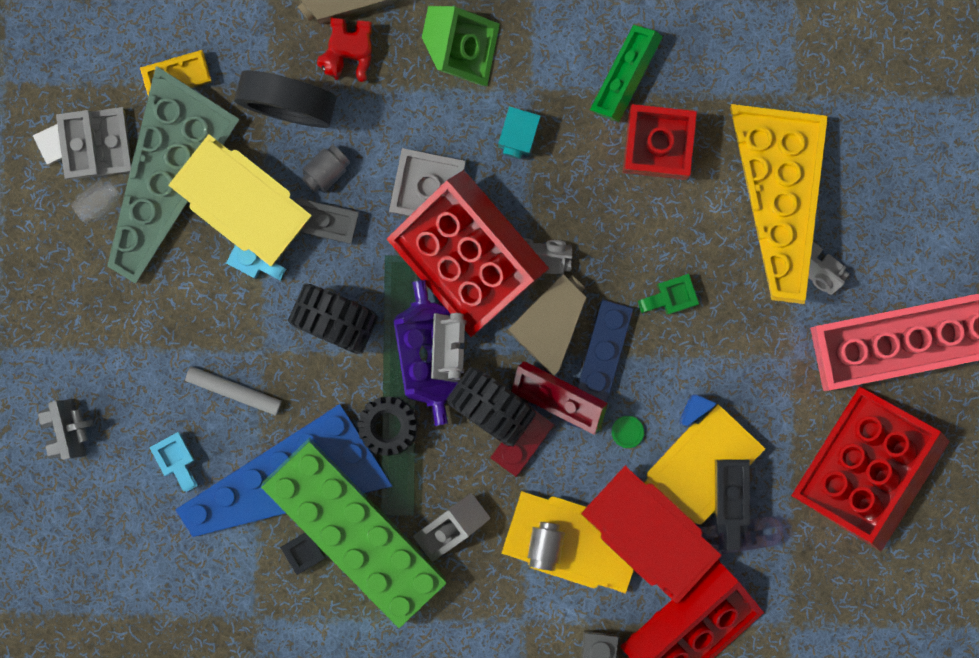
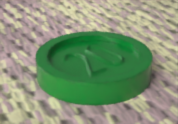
[611,416,644,448]

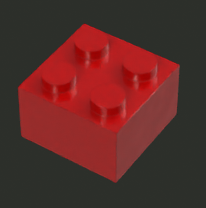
[622,104,697,180]

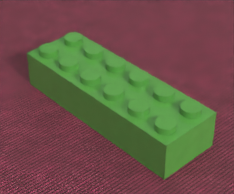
[261,437,447,628]

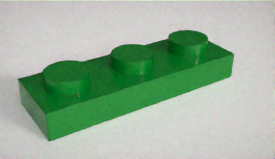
[590,25,663,123]

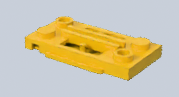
[644,404,766,524]
[501,491,633,594]

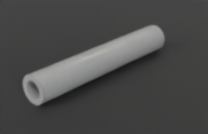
[185,366,282,416]

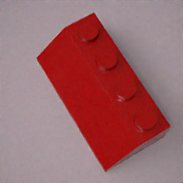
[620,560,764,658]

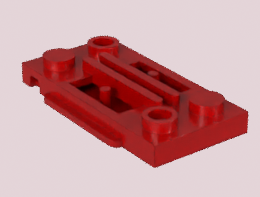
[580,465,722,604]

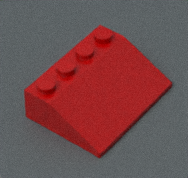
[387,170,549,337]
[791,386,950,552]

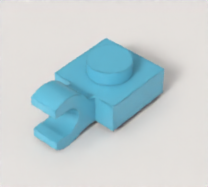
[226,245,287,281]
[149,432,198,492]

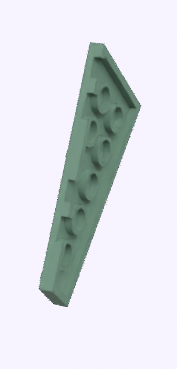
[107,66,239,284]

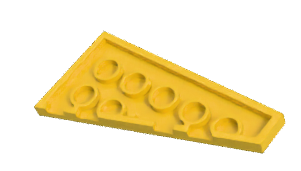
[730,104,828,304]

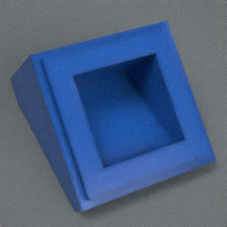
[679,394,717,426]

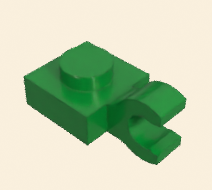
[637,274,699,315]

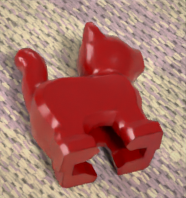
[317,18,372,82]

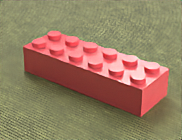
[810,294,979,391]

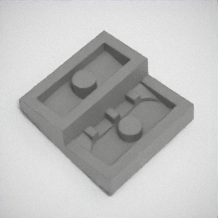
[56,107,132,179]

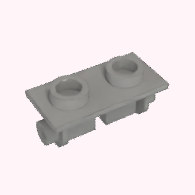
[523,238,572,274]
[808,242,849,295]
[431,313,466,382]

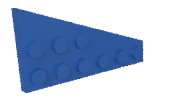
[175,404,393,537]

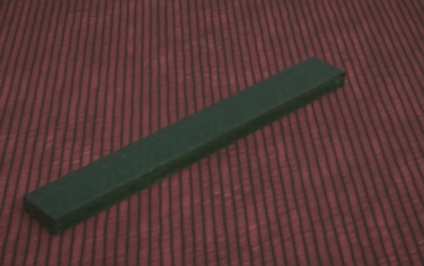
[381,255,417,515]

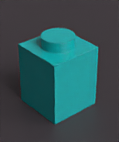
[498,106,540,159]

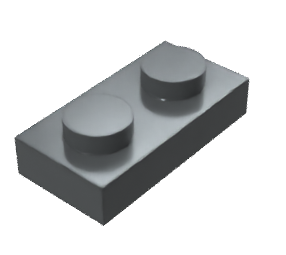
[294,198,359,245]

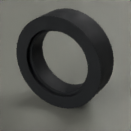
[234,70,337,128]

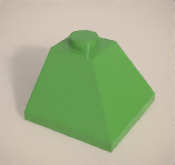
[422,6,500,86]

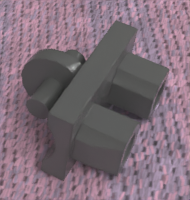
[38,399,94,460]

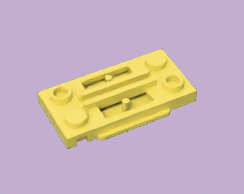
[168,134,312,267]

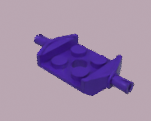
[394,280,459,426]

